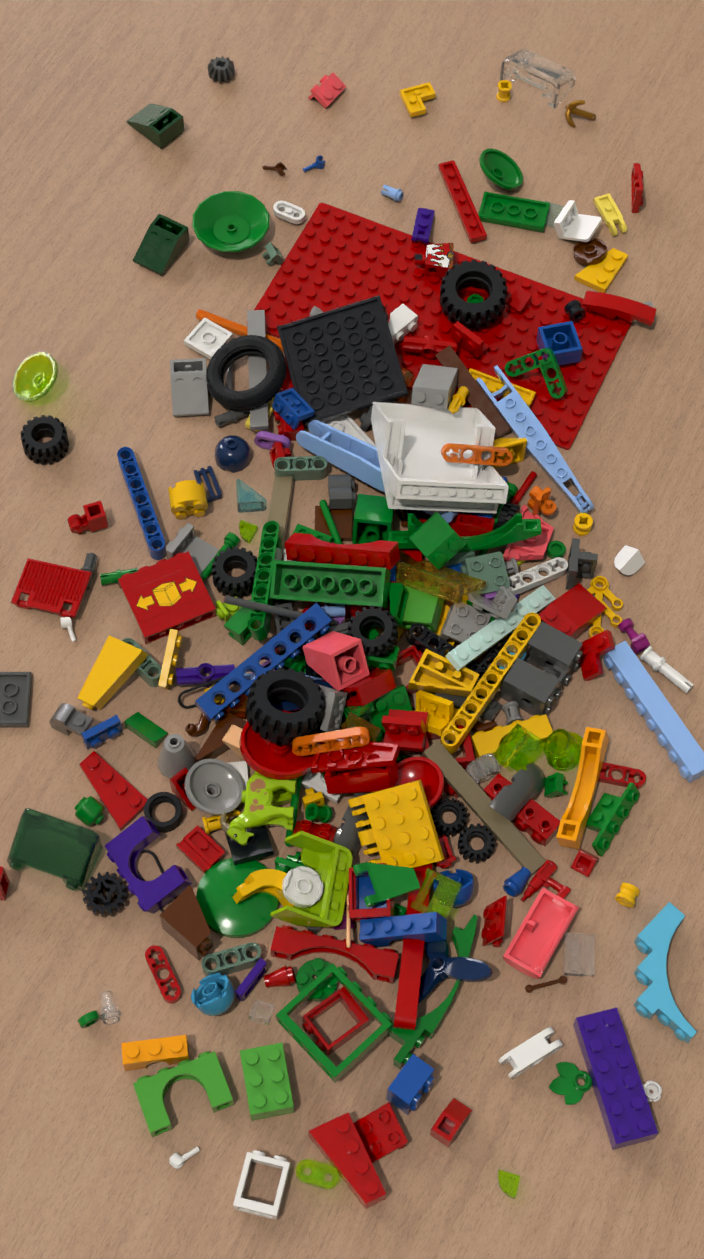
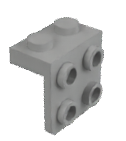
[166,523,218,574]
[465,585,517,620]

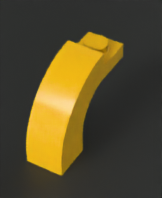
[232,869,294,907]

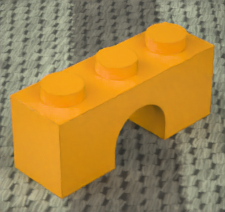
[121,1035,189,1071]

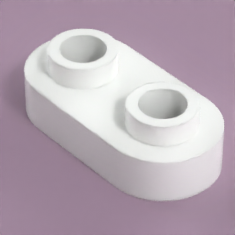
[273,201,305,224]

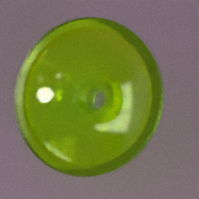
[13,352,58,402]

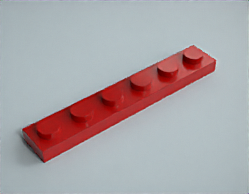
[438,160,487,243]

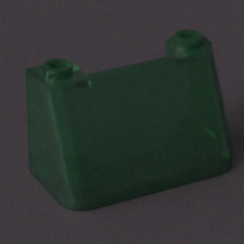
[7,808,103,891]

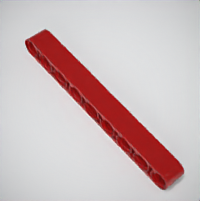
[394,863,433,1030]

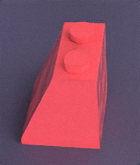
[302,631,370,691]

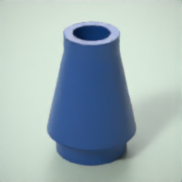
[503,867,531,897]

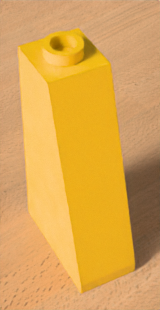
[77,635,148,710]

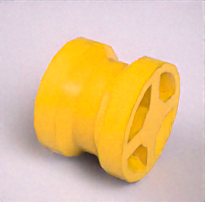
[573,513,593,536]
[615,883,640,908]

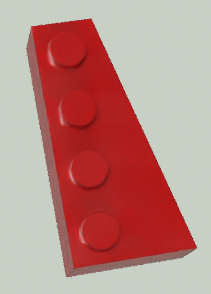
[308,1112,386,1209]

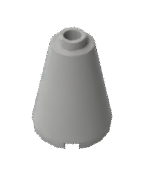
[158,734,197,779]

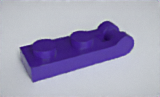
[411,208,435,244]

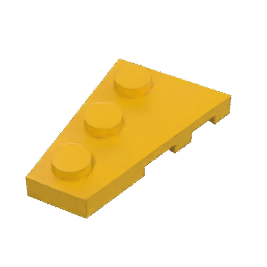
[574,248,628,293]
[158,629,183,690]

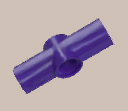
[176,663,235,687]

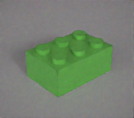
[240,1043,294,1121]

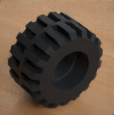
[21,415,69,465]
[212,547,257,598]
[348,606,398,658]

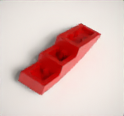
[582,291,657,326]
[420,513,495,536]

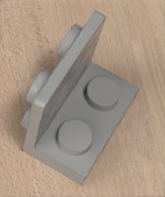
[439,600,491,643]
[318,684,348,732]

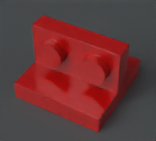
[382,709,429,752]

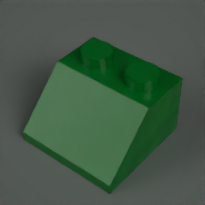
[409,511,466,570]

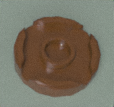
[573,238,607,265]

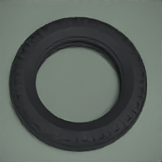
[206,335,287,411]

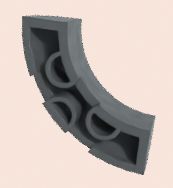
[489,762,545,822]
[333,792,372,859]

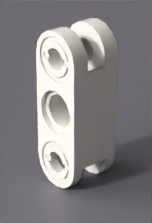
[498,1027,563,1080]

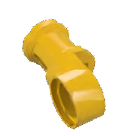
[202,810,241,834]

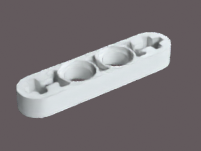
[508,557,568,596]

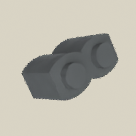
[328,474,355,509]

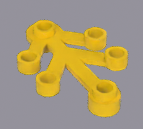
[587,576,623,638]

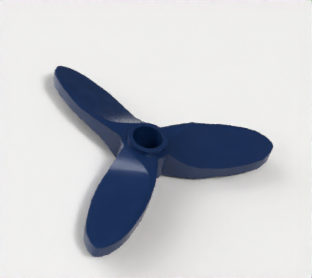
[418,940,493,1004]

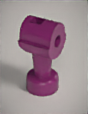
[618,618,650,654]

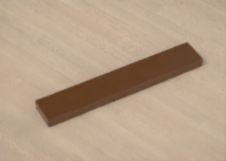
[435,345,510,439]

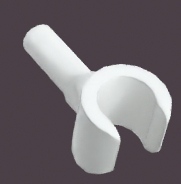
[60,617,77,642]
[169,1147,200,1169]

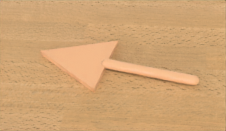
[346,888,351,948]

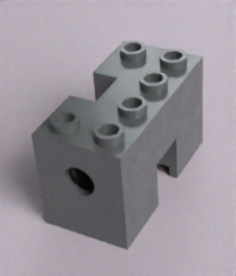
[500,622,583,716]

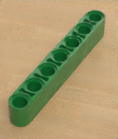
[247,521,283,641]

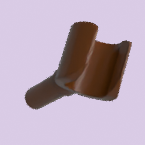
[263,162,287,176]

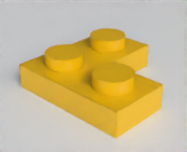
[399,82,436,117]

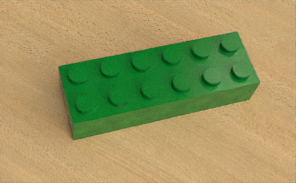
[270,560,391,609]

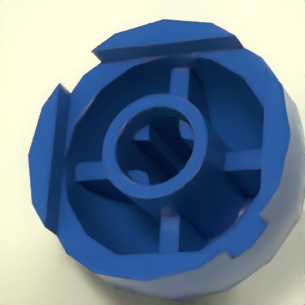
[433,869,474,908]

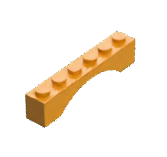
[556,727,609,850]

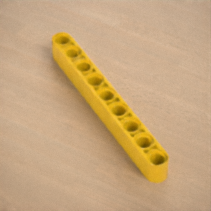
[440,612,541,754]

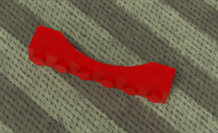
[285,533,400,570]
[270,925,399,984]

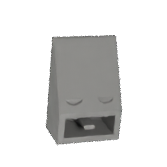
[170,358,209,417]

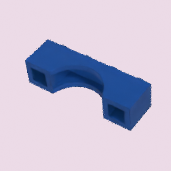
[359,912,447,947]

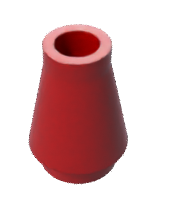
[264,965,296,988]

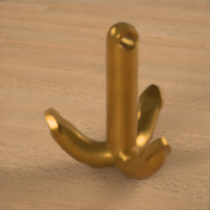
[565,100,596,128]

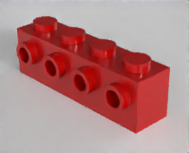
[483,773,560,847]

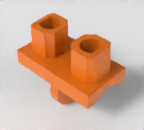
[527,485,556,516]

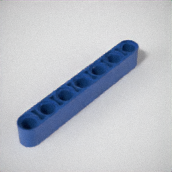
[117,447,167,560]

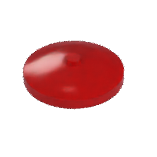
[239,710,320,780]

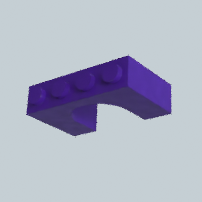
[105,816,192,914]

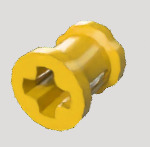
[496,80,512,102]

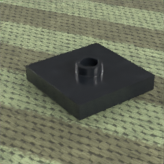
[225,826,274,865]

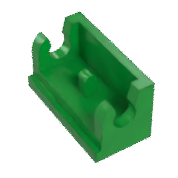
[224,599,252,645]

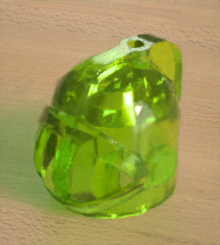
[544,729,583,770]

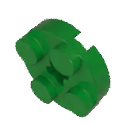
[296,958,338,1002]

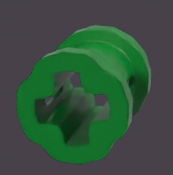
[305,803,332,823]

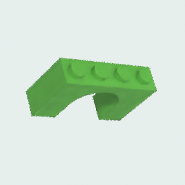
[133,1051,234,1137]

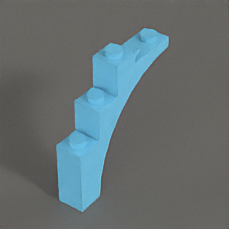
[634,902,697,1043]

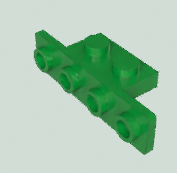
[586,782,640,857]

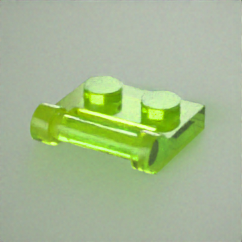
[410,868,462,919]

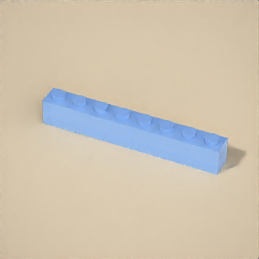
[603,641,704,783]

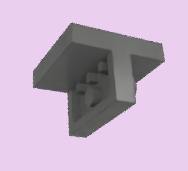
[566,538,598,590]

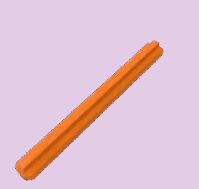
[196,309,284,352]

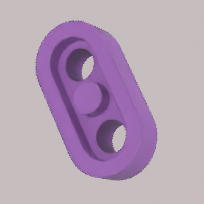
[254,431,291,450]

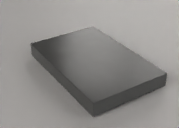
[0,672,32,728]

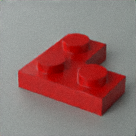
[580,630,615,681]

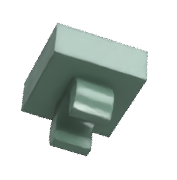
[262,242,285,266]

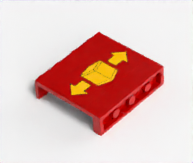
[118,551,216,645]

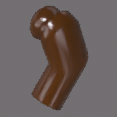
[185,713,209,737]
[471,720,497,732]

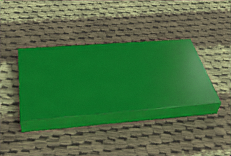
[478,192,550,232]

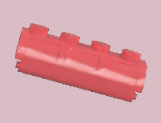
[503,887,579,979]

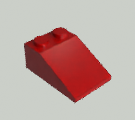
[539,583,607,639]

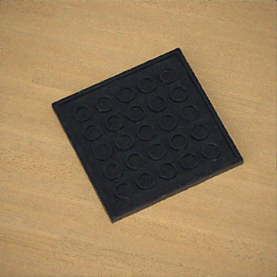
[277,295,408,426]

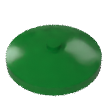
[196,858,279,938]

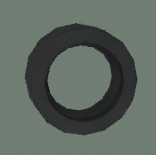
[144,792,183,833]

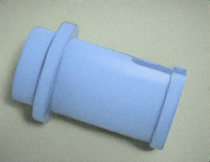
[381,184,404,202]
[321,604,345,617]

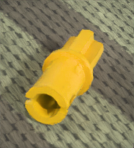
[448,386,469,414]

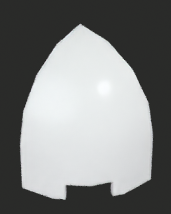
[614,545,645,575]

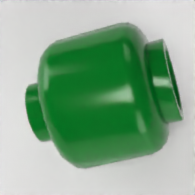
[74,796,105,826]

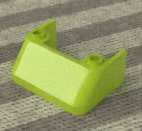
[270,831,353,928]

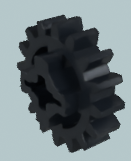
[82,872,128,917]

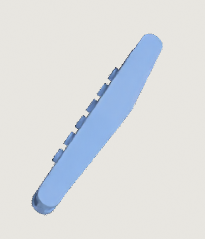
[476,365,595,513]
[296,420,459,523]

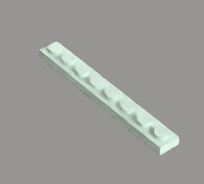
[445,585,556,671]

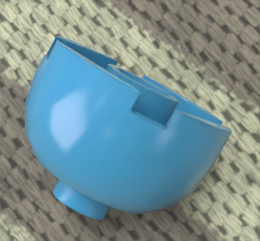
[191,973,235,1016]

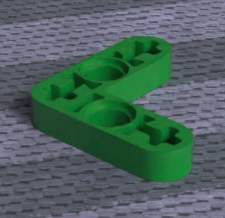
[505,348,567,399]

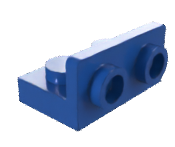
[272,388,315,430]

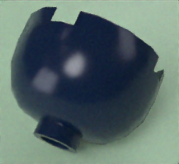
[215,435,251,473]

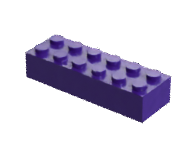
[573,1007,658,1150]

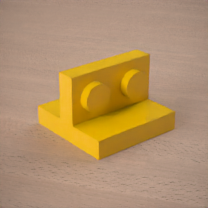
[415,690,459,736]

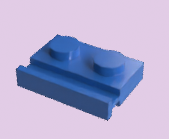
[81,715,122,750]

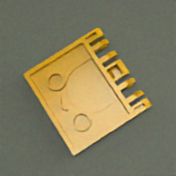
[348,779,444,868]

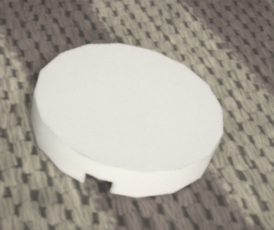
[282,866,324,908]

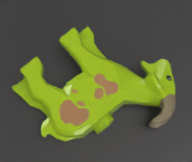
[220,773,297,846]

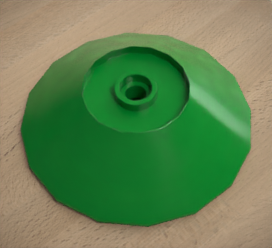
[192,191,270,252]

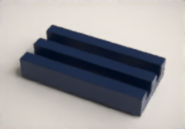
[193,466,222,502]

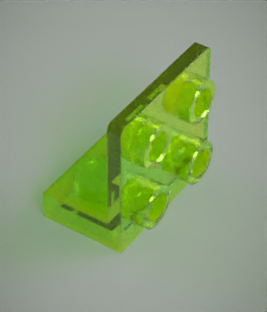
[493,723,547,771]

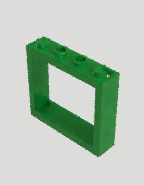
[276,963,392,1083]

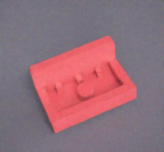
[308,72,347,108]

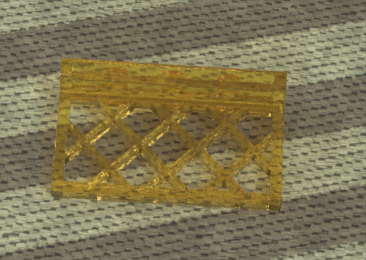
[396,560,486,604]

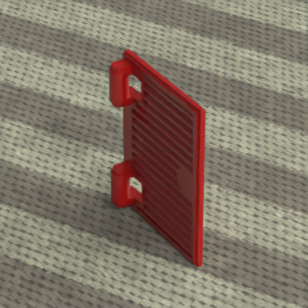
[11,558,92,619]

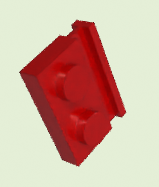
[176,825,226,874]

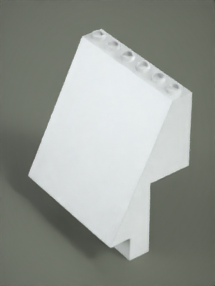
[371,402,509,514]

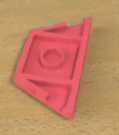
[503,505,554,561]

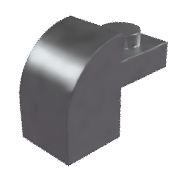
[50,703,94,737]

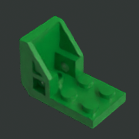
[344,684,412,742]

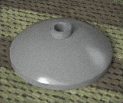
[185,759,244,816]

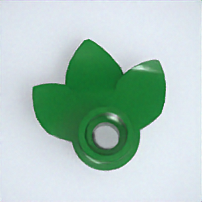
[549,1062,592,1105]

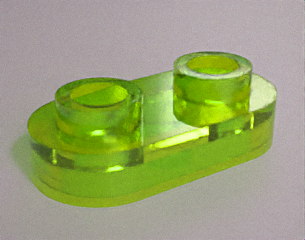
[295,1159,339,1190]

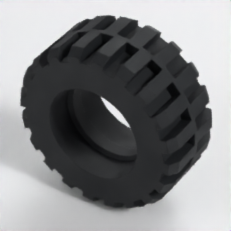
[440,260,507,330]
[246,668,325,745]

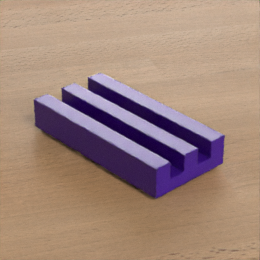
[235,958,267,1002]

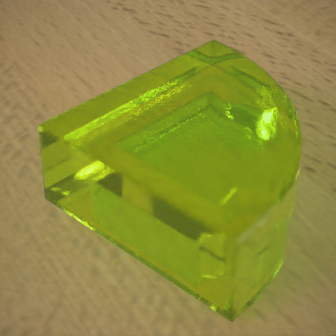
[239,520,258,544]
[498,1170,520,1199]

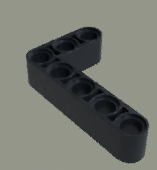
[406,623,509,688]

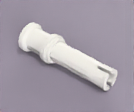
[639,646,694,694]

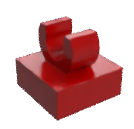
[269,442,292,468]

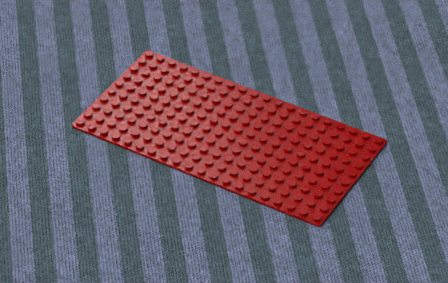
[254,202,632,450]

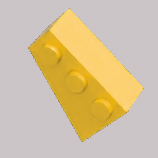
[408,649,479,697]

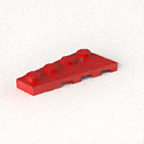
[310,738,400,773]
[79,751,147,831]

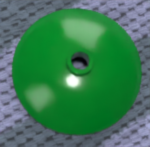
[479,148,523,190]

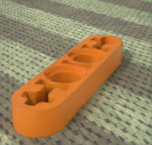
[441,443,513,466]
[292,727,370,756]

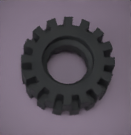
[495,501,520,529]
[431,797,467,837]
[458,824,495,864]

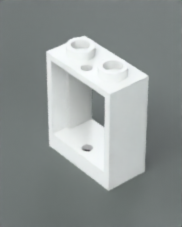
[233,1150,290,1220]

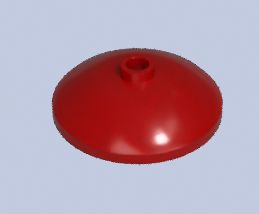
[394,757,444,809]

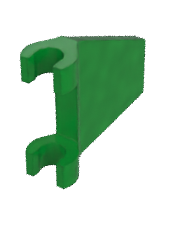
[353,862,420,908]

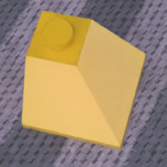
[492,438,527,469]

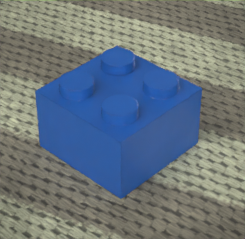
[536,321,582,366]
[386,1054,435,1115]

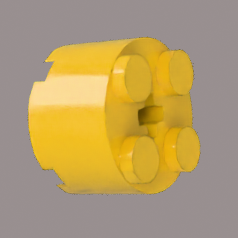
[168,480,208,519]

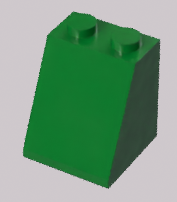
[352,494,394,544]

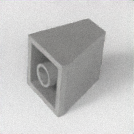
[411,364,458,409]

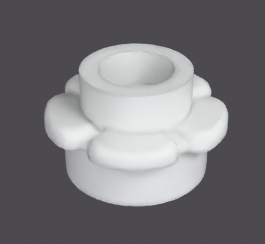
[643,1081,662,1102]

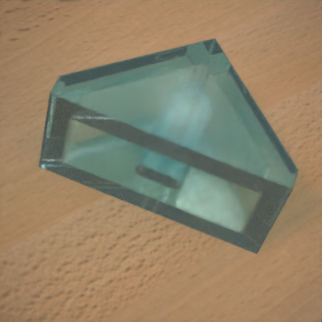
[236,478,267,513]

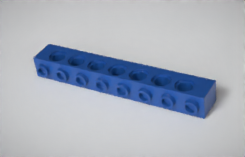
[195,602,332,722]

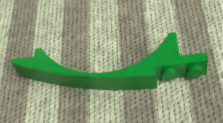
[389,513,542,553]
[387,914,478,1069]

